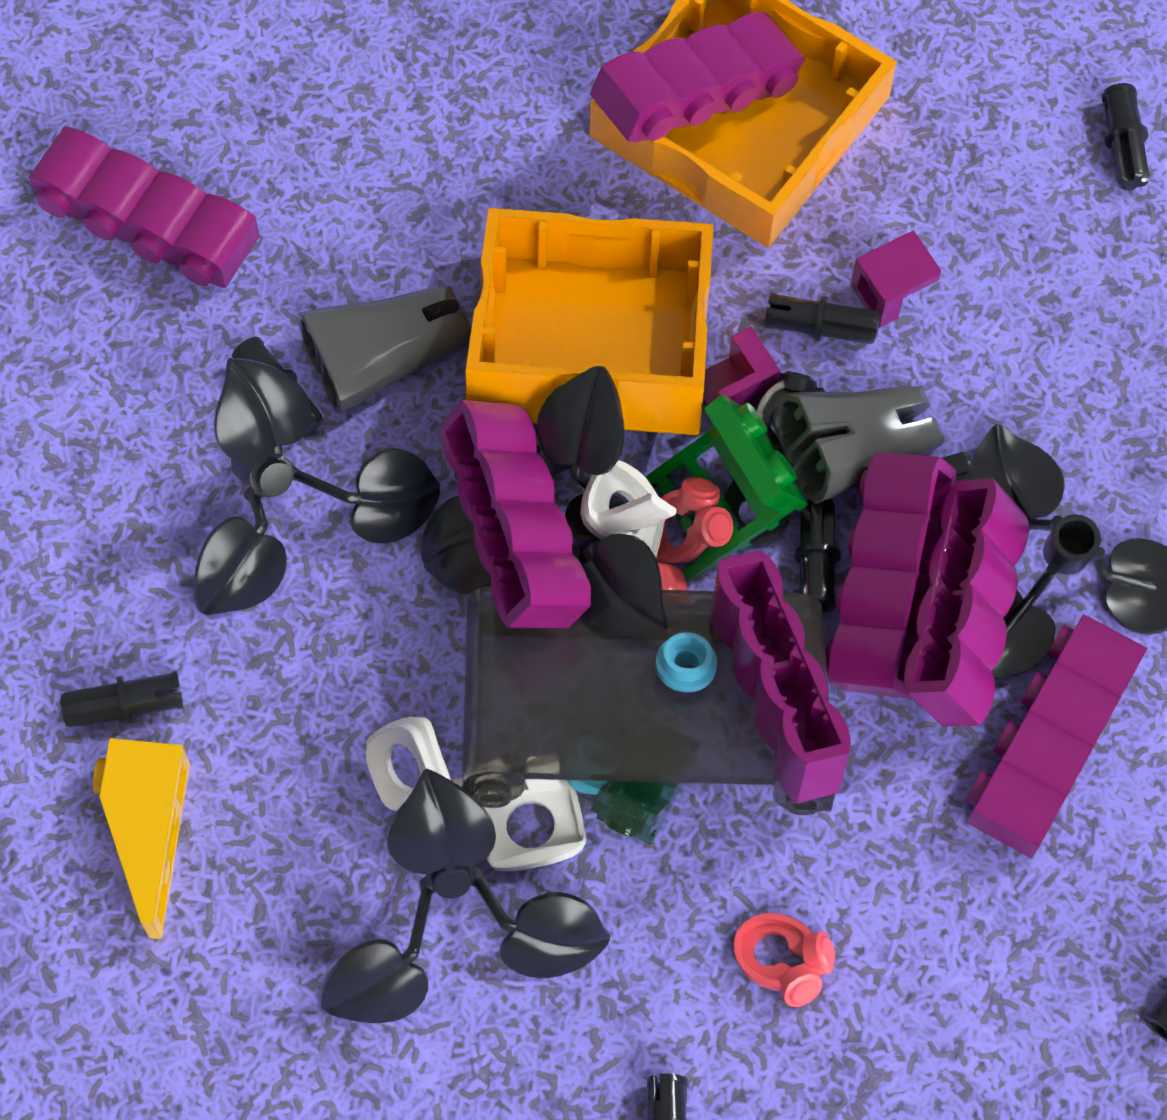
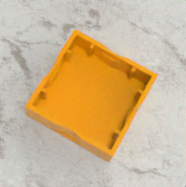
[589,0,897,248]
[466,208,714,435]

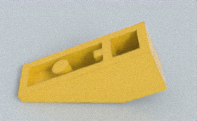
[93,738,190,939]

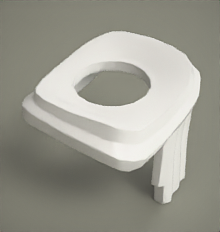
[580,460,677,558]
[366,717,503,811]
[476,756,586,871]

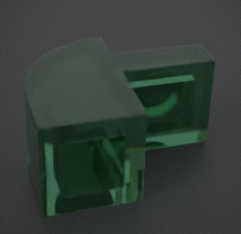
[591,720,701,845]

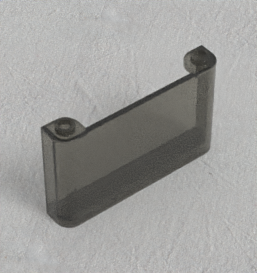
[462,586,835,815]

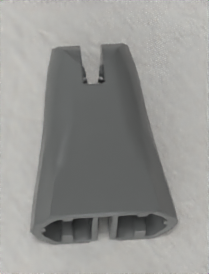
[298,286,471,414]
[772,386,945,504]

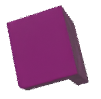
[850,230,941,328]
[703,327,781,408]

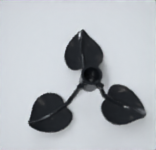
[193,358,441,615]
[421,366,668,637]
[972,424,1167,680]
[321,769,611,1023]

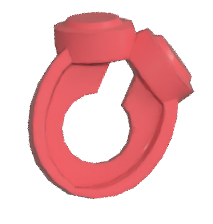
[656,477,734,564]
[734,913,835,1007]

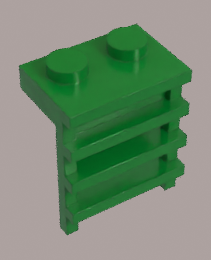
[645,394,809,581]

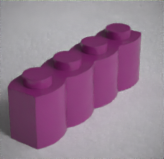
[590,12,805,142]
[29,126,260,288]
[440,400,591,628]
[824,453,956,699]
[904,478,1029,727]
[711,550,851,803]
[964,614,1148,859]

